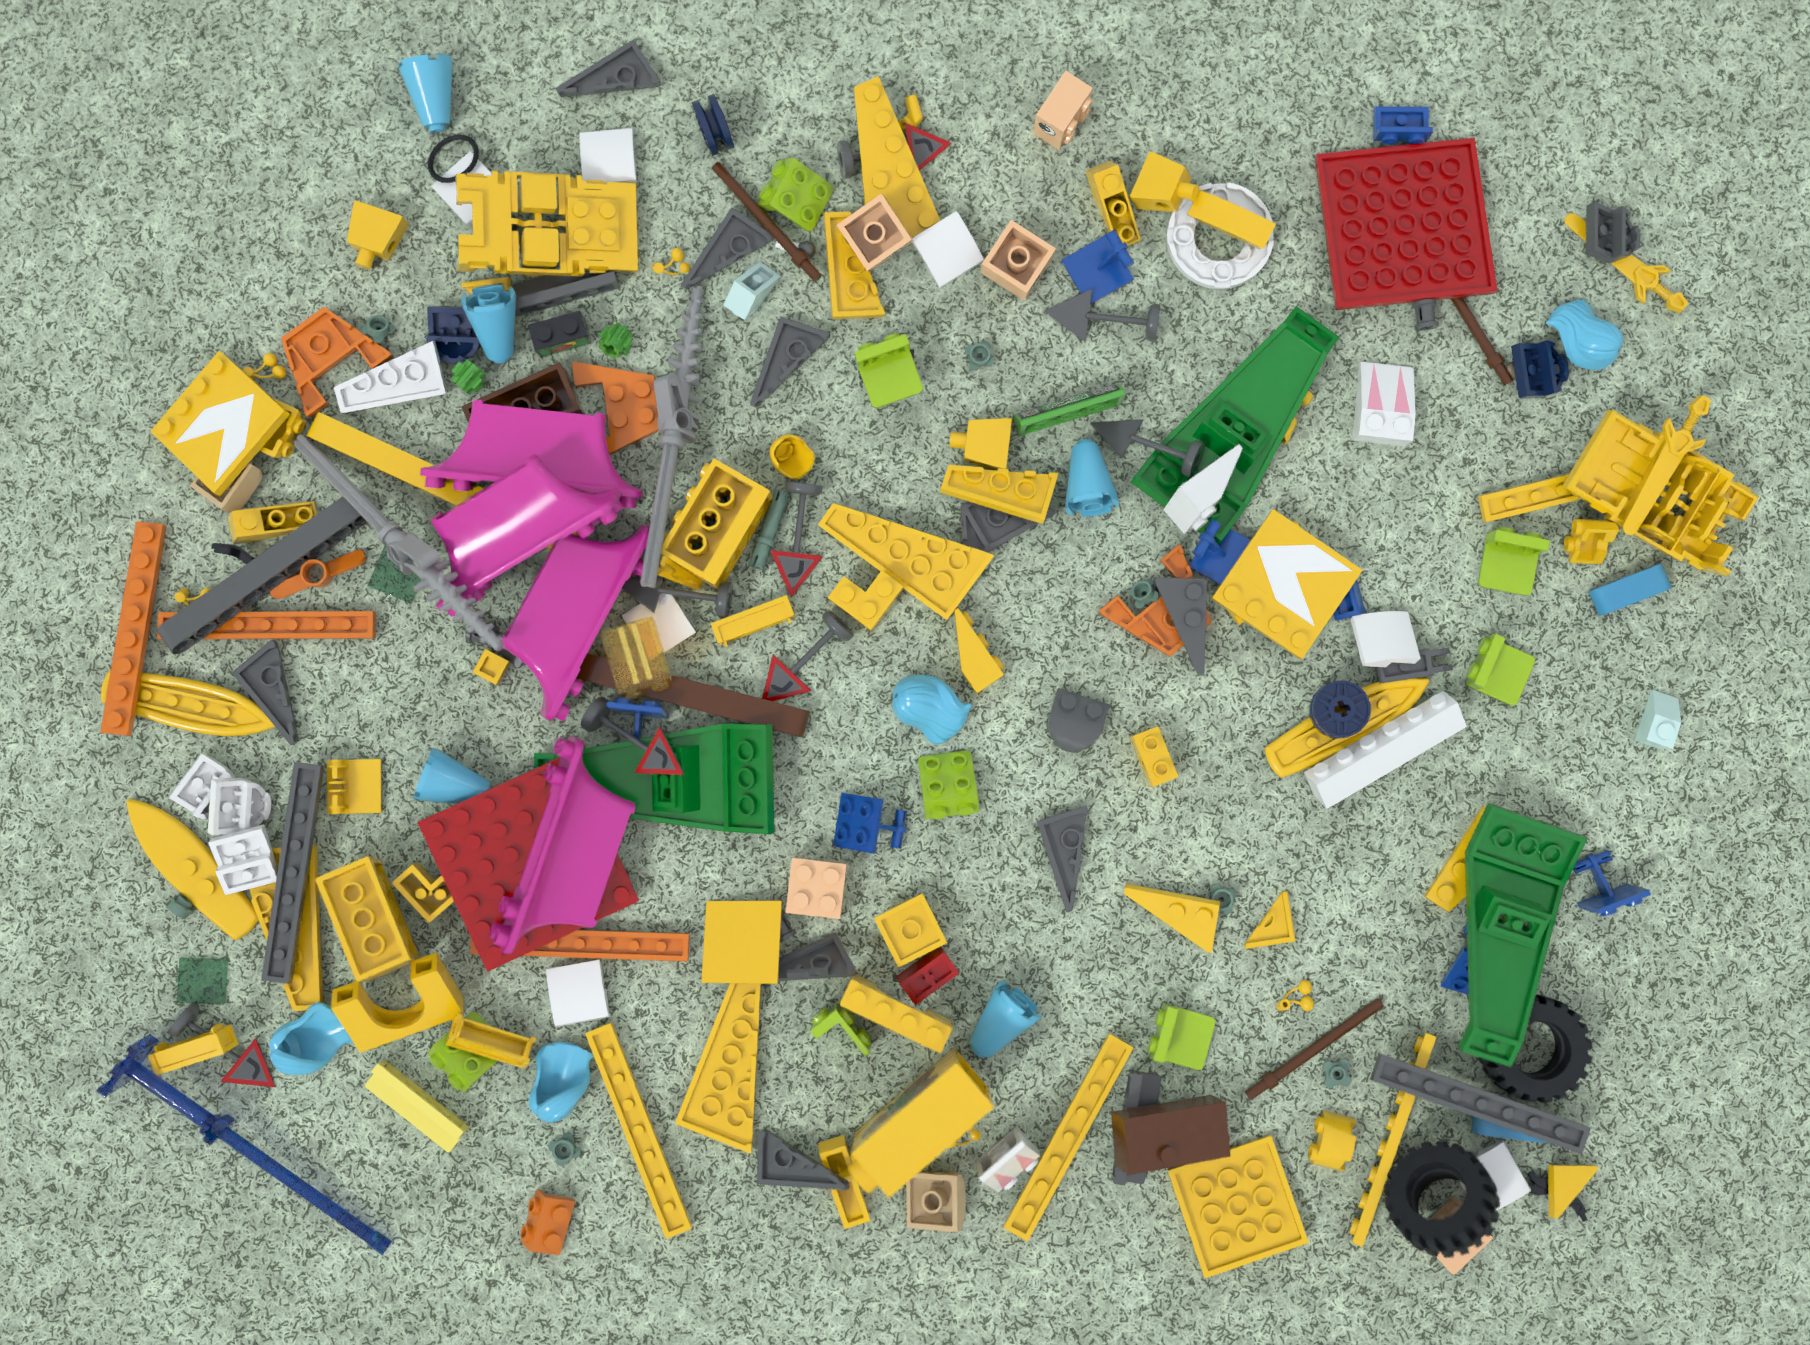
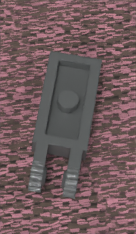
[1375,648,1453,683]

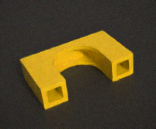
[331,952,464,1053]
[839,975,953,1054]

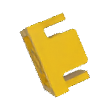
[874,893,947,968]

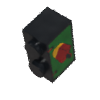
[528,311,592,358]

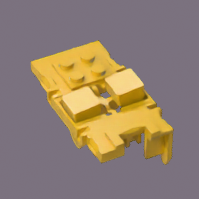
[455,170,638,276]

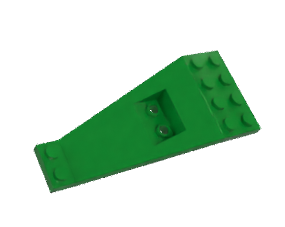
[1130,306,1340,545]
[534,723,774,834]
[1458,803,1588,1067]

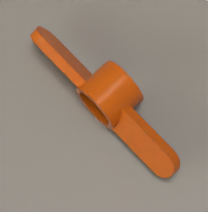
[270,550,366,599]

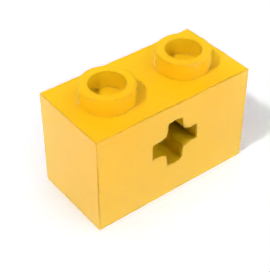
[1129,726,1179,787]

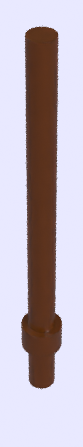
[712,162,822,282]
[1451,297,1514,386]
[1245,998,1384,1100]

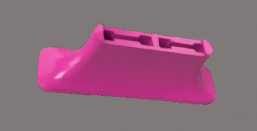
[420,400,643,508]
[430,454,623,617]
[500,525,650,721]
[489,735,635,954]

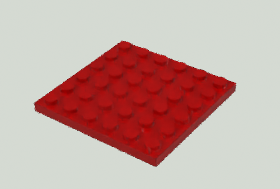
[1314,138,1498,311]
[417,757,639,972]

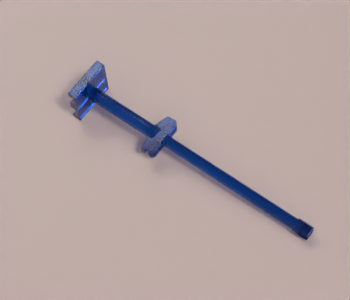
[96,1034,392,1255]

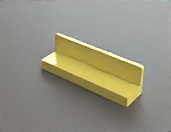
[365,1060,469,1152]

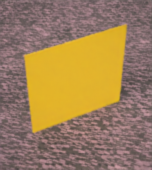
[701,901,782,984]

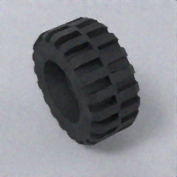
[1478,994,1593,1103]
[1383,1141,1500,1258]

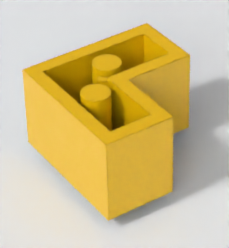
[828,571,904,632]
[392,861,454,923]

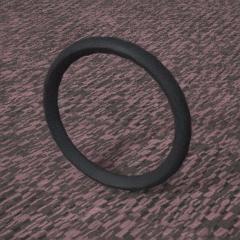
[428,134,479,183]

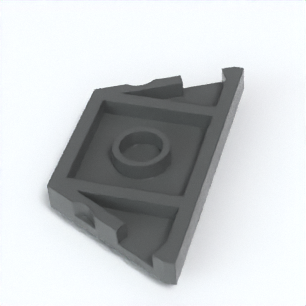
[960,501,1055,552]

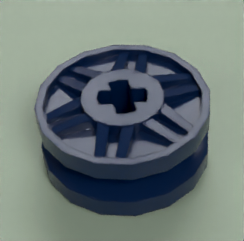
[691,94,735,156]
[1309,680,1371,739]

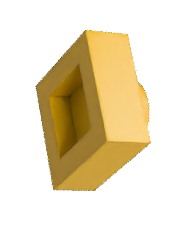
[472,649,511,685]

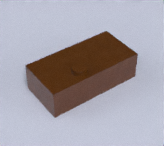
[461,362,586,424]
[1111,1095,1231,1175]

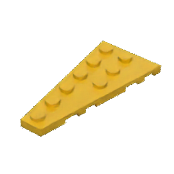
[854,76,940,238]
[818,503,995,620]
[249,845,323,1011]
[675,983,761,1154]

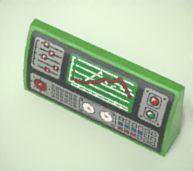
[1012,383,1126,437]

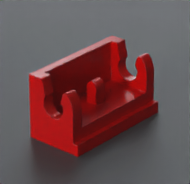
[896,946,960,1005]

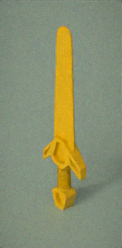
[1564,213,1689,314]
[1623,395,1711,535]

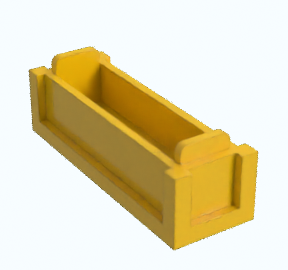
[710,595,796,648]
[445,1013,537,1069]
[148,1023,239,1076]

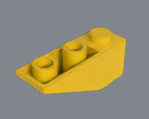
[1085,161,1141,246]
[228,501,317,544]
[954,608,1005,694]

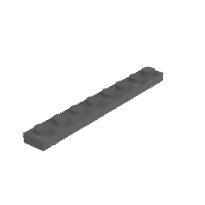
[261,762,324,984]
[1370,1053,1591,1154]

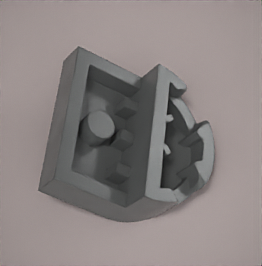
[1585,202,1641,263]
[1047,688,1110,753]

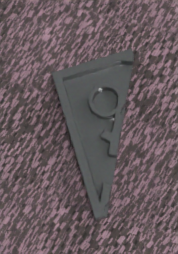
[555,40,662,98]
[681,207,774,290]
[750,316,829,408]
[1153,577,1207,674]
[231,640,299,745]
[1036,805,1088,912]
[778,933,857,981]
[757,1129,849,1190]

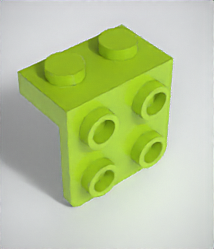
[758,158,834,231]
[854,333,923,409]
[1478,527,1550,596]
[1465,634,1535,706]
[918,750,979,819]
[810,1003,872,1056]
[1147,1003,1216,1070]
[427,1011,497,1093]

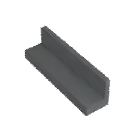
[512,271,620,316]
[1111,1070,1161,1186]

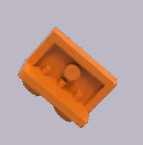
[520,1189,575,1255]

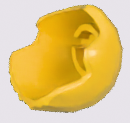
[769,434,815,480]

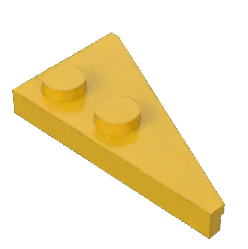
[1124,883,1221,953]

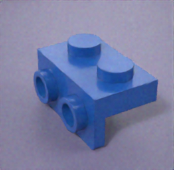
[1373,106,1433,145]

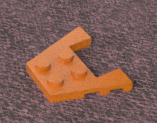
[281,307,394,418]
[572,362,660,455]
[1098,544,1212,657]

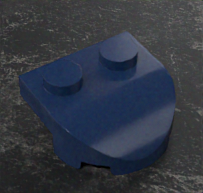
[426,306,481,363]
[1511,340,1569,399]

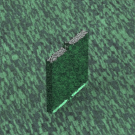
[367,546,421,604]
[175,957,229,1005]

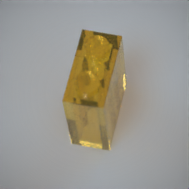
[600,616,674,699]

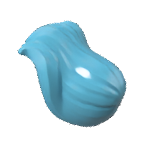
[1546,300,1623,370]
[892,675,972,745]
[269,1002,353,1075]
[529,1042,594,1123]

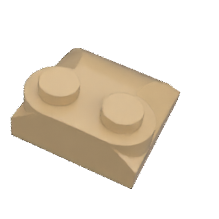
[190,462,262,514]
[906,1171,966,1232]

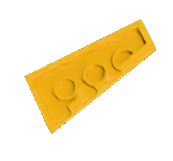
[823,211,886,320]
[940,465,1059,524]
[1424,806,1486,912]

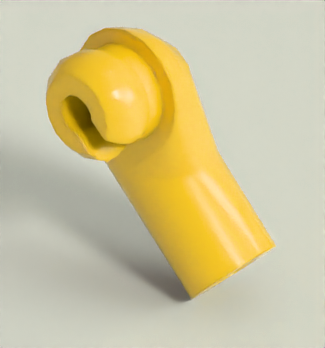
[898,95,923,134]

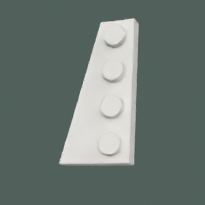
[334,340,448,413]

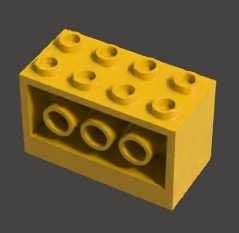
[661,458,773,590]
[315,856,420,982]

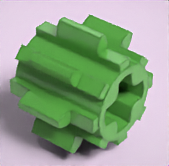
[598,323,633,359]
[451,359,486,395]

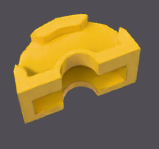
[259,397,306,458]
[1564,519,1619,564]
[1308,1110,1356,1171]

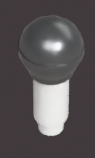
[775,241,816,259]

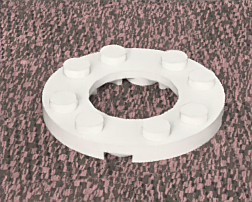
[1166,182,1274,289]

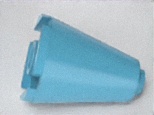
[398,54,453,133]
[461,284,516,363]
[1065,439,1119,517]
[413,747,491,804]
[969,981,1042,1058]

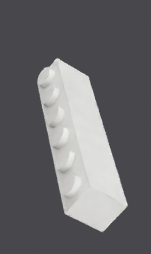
[1304,691,1467,809]

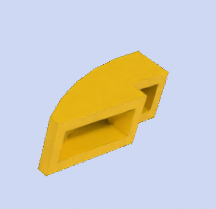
[1186,190,1276,250]
[818,1135,871,1229]

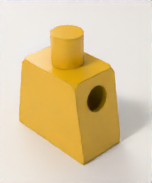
[1129,151,1199,212]
[347,200,409,270]
[949,418,1012,471]

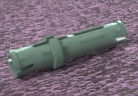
[748,489,790,570]

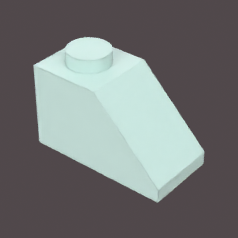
[723,261,781,320]
[1635,690,1681,749]

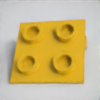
[327,759,382,814]

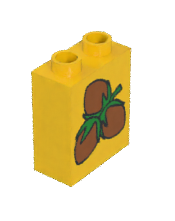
[848,1047,994,1198]

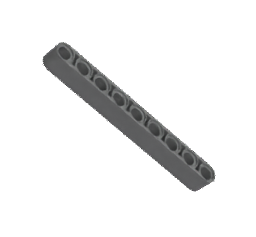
[157,497,367,654]

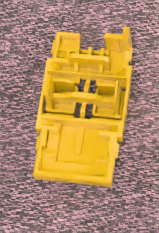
[1561,410,1759,577]

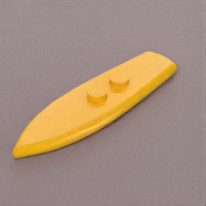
[101,670,276,736]
[1265,677,1430,778]
[126,798,259,940]

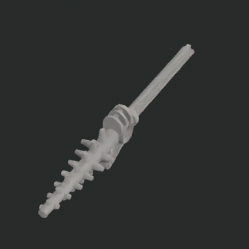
[640,285,704,588]
[293,434,504,651]

